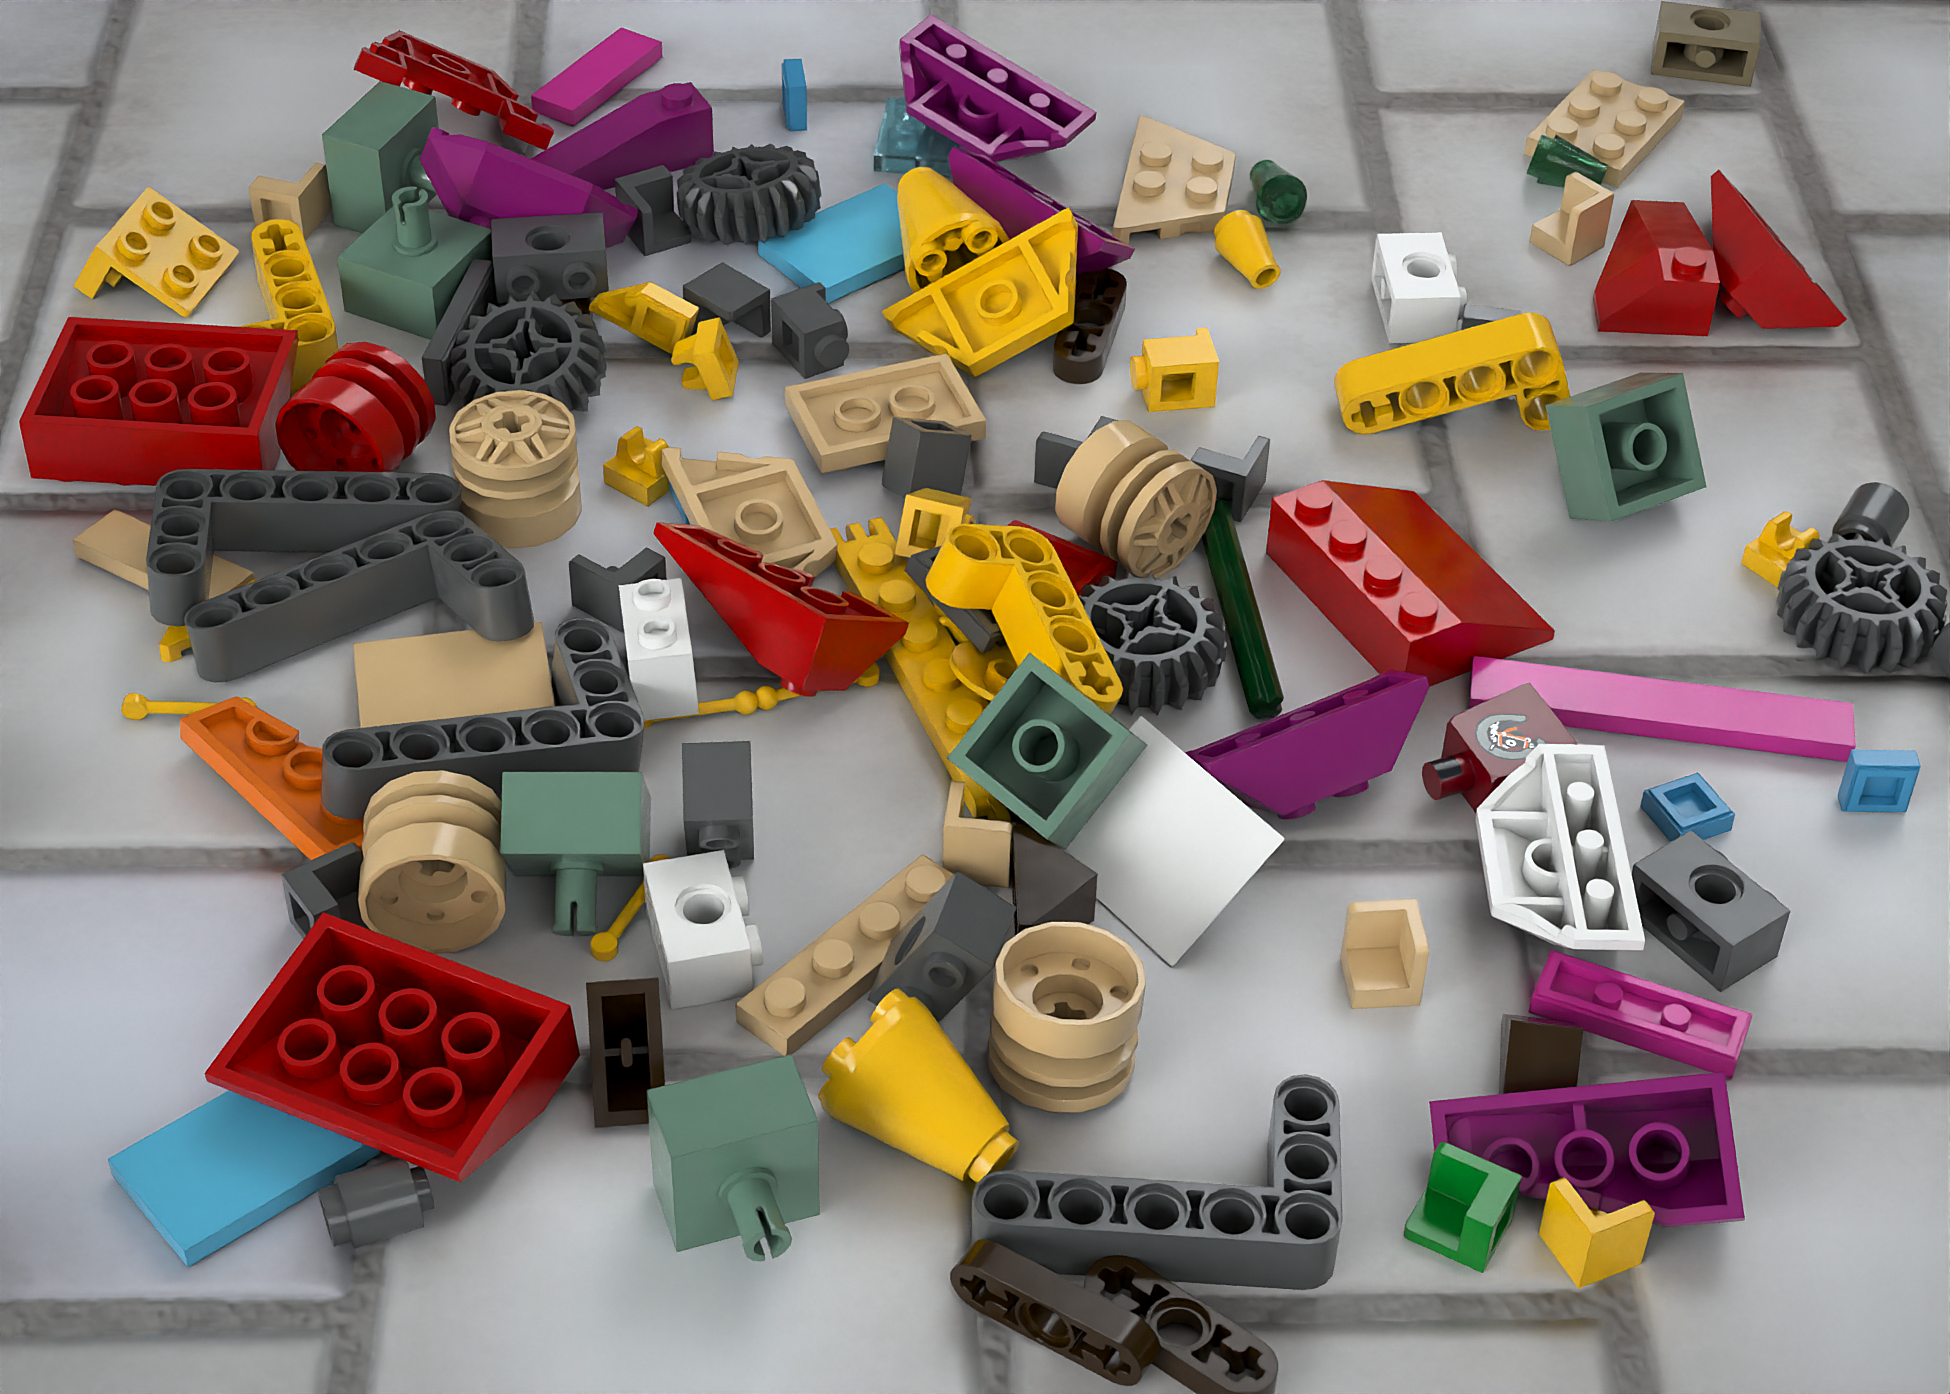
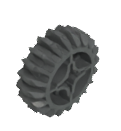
[676,144,822,246]
[450,291,607,412]
[1776,533,1947,674]
[1078,571,1227,716]

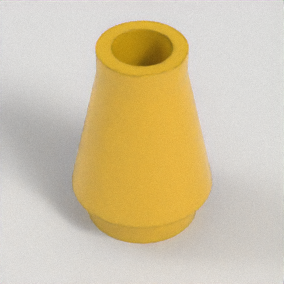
[1214,210,1281,289]

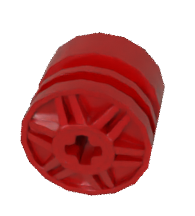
[275,341,436,472]

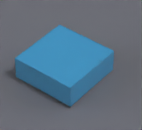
[781,59,807,131]
[1837,749,1921,812]
[1640,772,1735,842]

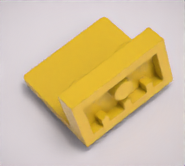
[73,186,239,317]

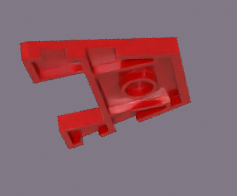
[353,30,554,150]

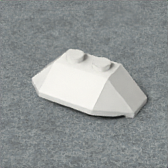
[1475,744,1645,950]

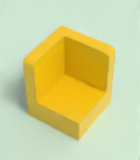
[1538,1177,1655,1288]

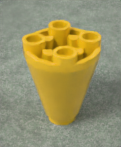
[897,167,1010,293]
[818,988,1019,1183]

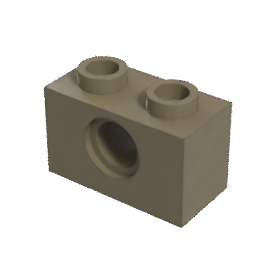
[1651,1,1761,87]

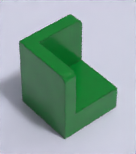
[1403,1142,1522,1273]

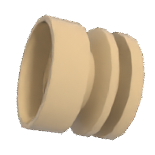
[449,390,582,549]
[1055,420,1217,578]
[358,770,507,954]
[987,922,1146,1113]

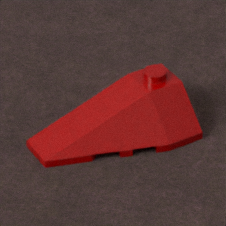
[1710,169,1847,329]
[1593,200,1720,337]
[653,522,909,697]

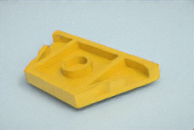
[882,207,1078,378]

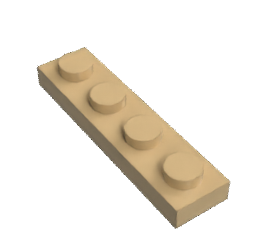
[736,854,954,1056]

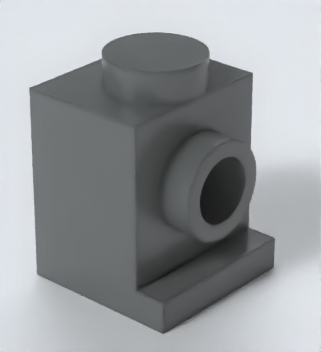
[771,282,849,379]

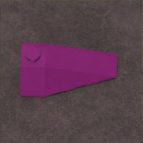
[531,82,714,190]
[1429,1072,1745,1228]

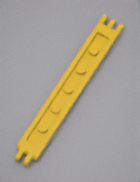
[830,517,1029,825]

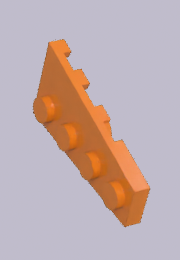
[180,696,364,860]

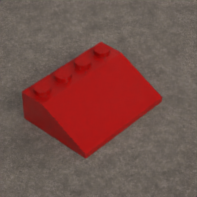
[19,317,299,486]
[1266,480,1555,687]
[204,912,580,1183]

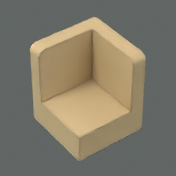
[249,163,332,241]
[1529,172,1615,266]
[943,781,1016,888]
[1340,899,1429,1009]

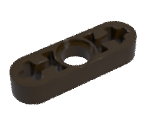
[1053,268,1127,384]
[950,1239,1160,1386]
[1084,1255,1278,1394]

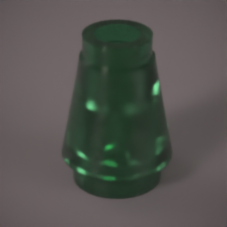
[1526,134,1608,188]
[1250,160,1307,224]

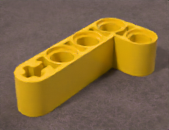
[239,219,339,394]
[1334,312,1570,434]
[925,523,1123,715]

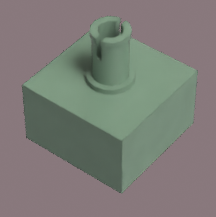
[322,81,439,234]
[337,186,493,340]
[1545,372,1707,522]
[947,653,1148,849]
[500,772,651,936]
[647,1054,820,1262]

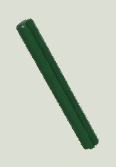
[1202,499,1284,719]

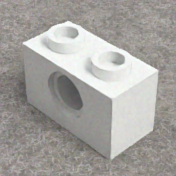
[1371,232,1467,343]
[619,578,699,721]
[643,850,763,1010]

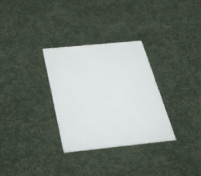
[1039,716,1285,967]

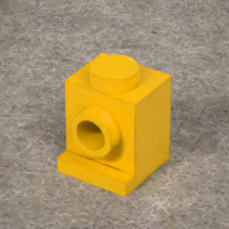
[1130,327,1219,412]
[895,488,975,558]

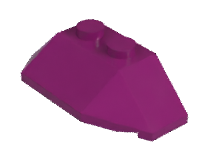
[899,14,1097,162]
[419,127,639,248]
[948,147,1135,280]
[1185,670,1429,820]

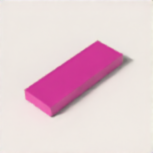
[531,27,663,126]
[1528,950,1753,1079]

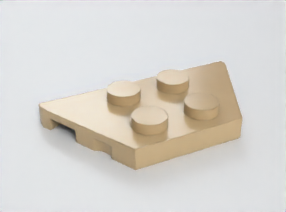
[1112,116,1236,244]
[661,447,838,578]

